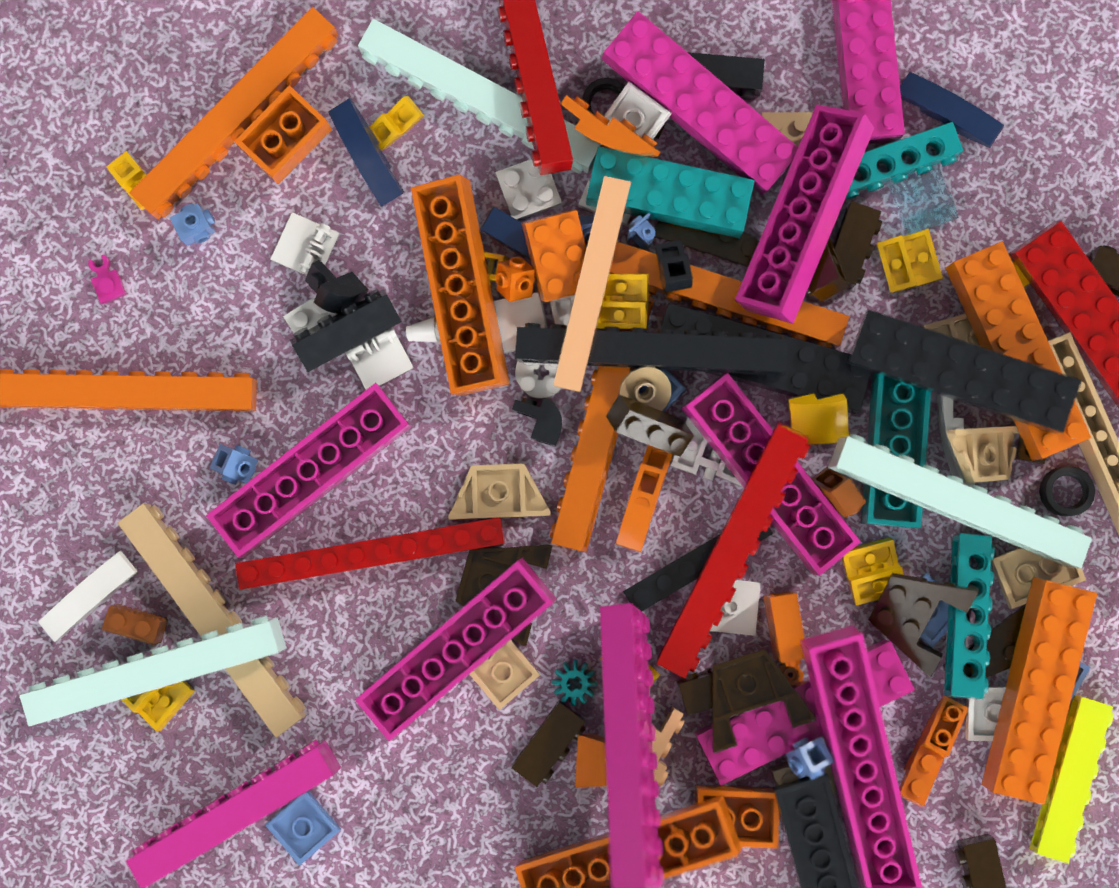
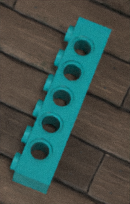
[844,122,964,201]
[944,533,995,699]

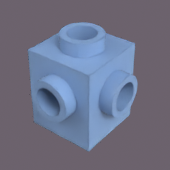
[169,203,215,246]
[209,444,258,485]
[786,737,834,780]

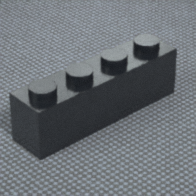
[687,52,765,100]
[290,289,402,373]

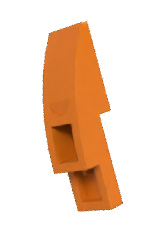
[560,95,661,157]
[616,445,673,553]
[899,696,969,807]

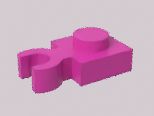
[88,254,127,304]

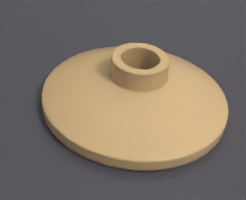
[619,367,671,411]

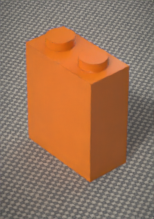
[763,591,805,666]

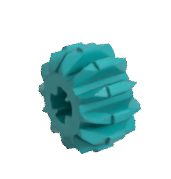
[552,659,597,706]

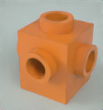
[496,257,536,302]

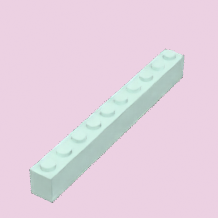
[358,19,603,173]
[828,434,1092,568]
[19,615,287,726]

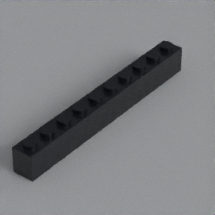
[515,323,788,376]

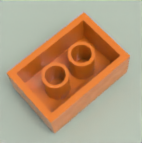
[234,85,332,185]
[521,210,586,302]
[694,784,779,849]

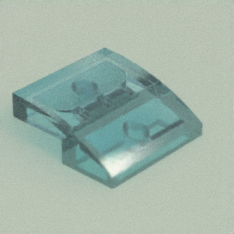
[889,169,959,235]

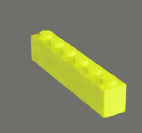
[1029,695,1113,864]

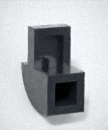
[655,240,693,293]
[305,260,369,314]
[512,397,562,447]

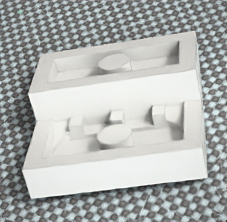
[494,292,547,354]

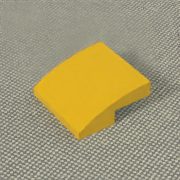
[877,228,943,293]
[596,274,649,329]
[788,393,849,444]
[842,537,904,606]
[121,654,195,731]

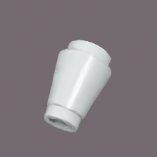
[406,316,440,342]

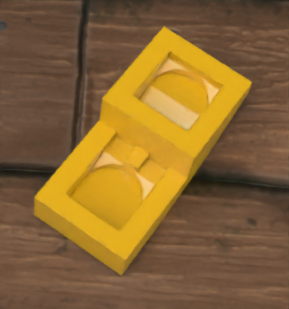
[369,96,424,151]
[106,151,146,210]

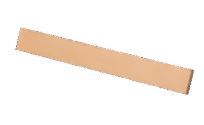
[554,176,631,392]

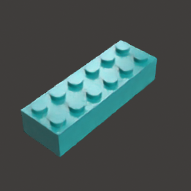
[586,146,755,238]
[861,372,931,529]

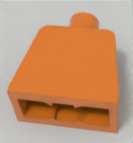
[575,733,607,788]

